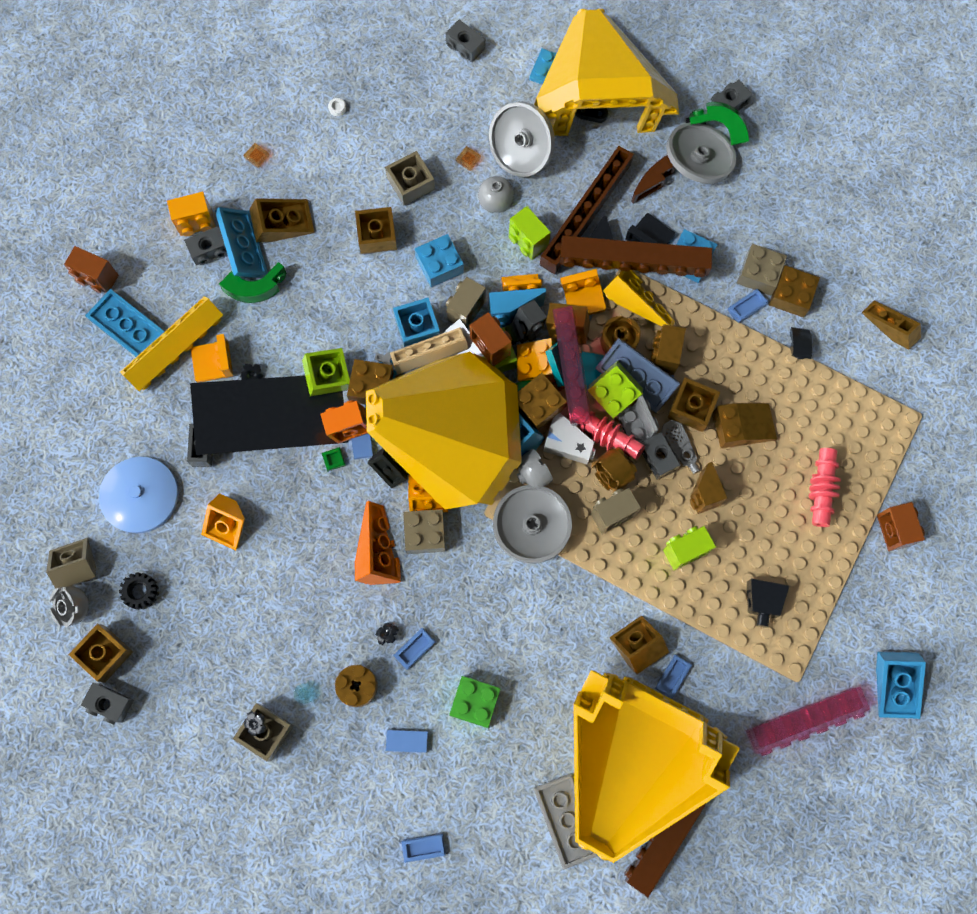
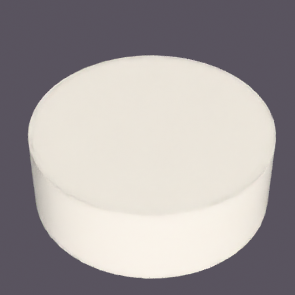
[328,98,346,116]

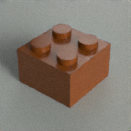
[64,246,119,293]
[469,312,512,366]
[877,502,925,552]

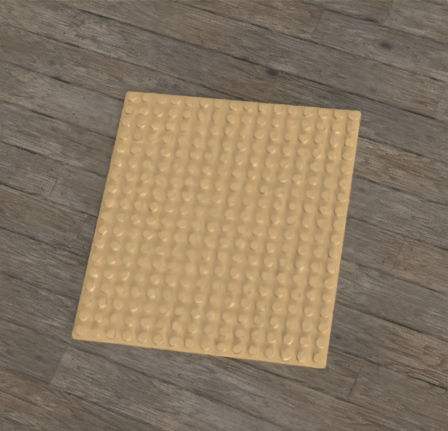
[484,269,922,682]

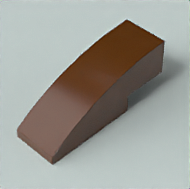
[632,155,675,204]

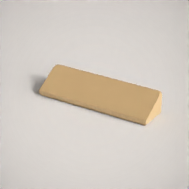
[390,327,468,374]

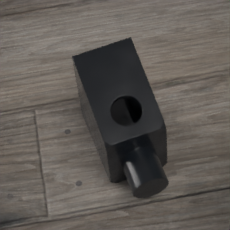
[747,579,789,628]

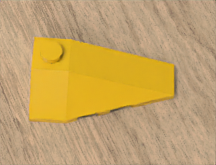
[603,270,675,327]

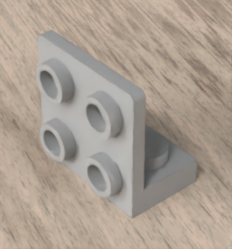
[617,396,659,443]

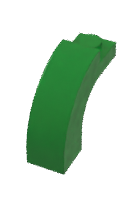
[690,102,749,145]
[219,262,287,303]

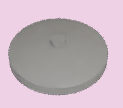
[489,101,555,177]
[666,123,736,184]
[493,485,572,564]

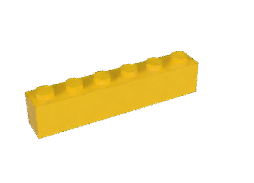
[120,296,223,391]

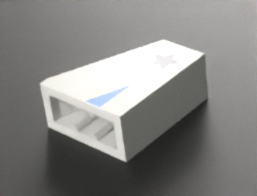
[543,413,596,464]

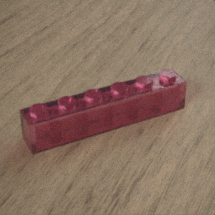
[553,306,592,426]
[745,686,871,756]

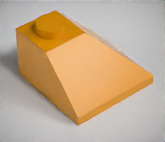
[201,493,245,550]

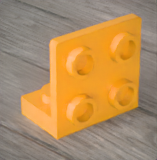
[560,269,606,315]
[501,274,542,291]
[191,334,234,383]
[408,474,448,513]

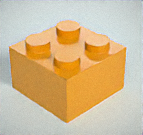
[167,191,216,236]
[517,338,557,383]

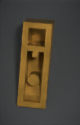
[862,300,921,350]

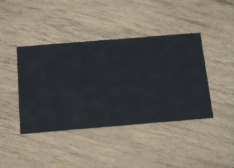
[190,375,349,455]

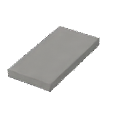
[533,773,598,870]

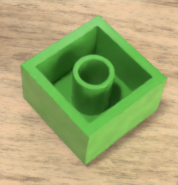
[449,676,501,729]

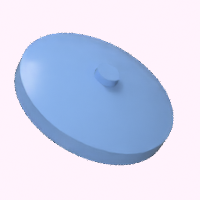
[99,457,179,534]

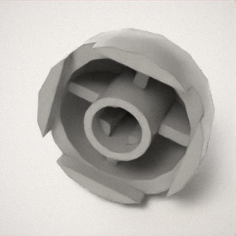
[478,176,514,213]
[517,449,553,488]
[49,586,89,627]

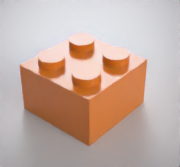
[320,400,367,444]

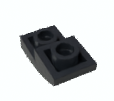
[504,320,526,345]
[790,327,812,359]

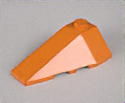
[355,501,401,585]

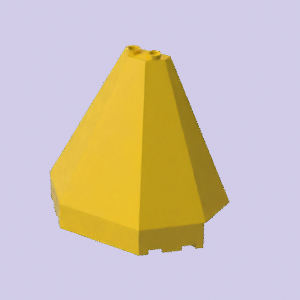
[534,9,679,136]
[366,351,522,510]
[574,670,740,863]

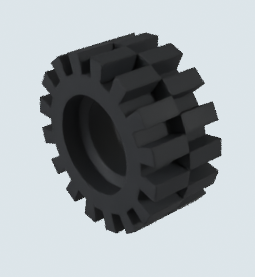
[119,572,159,610]

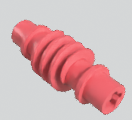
[571,407,645,460]
[808,448,841,527]

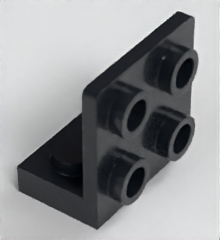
[625,213,676,244]

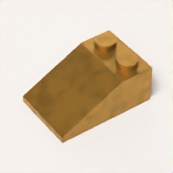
[249,198,314,242]
[713,403,777,448]

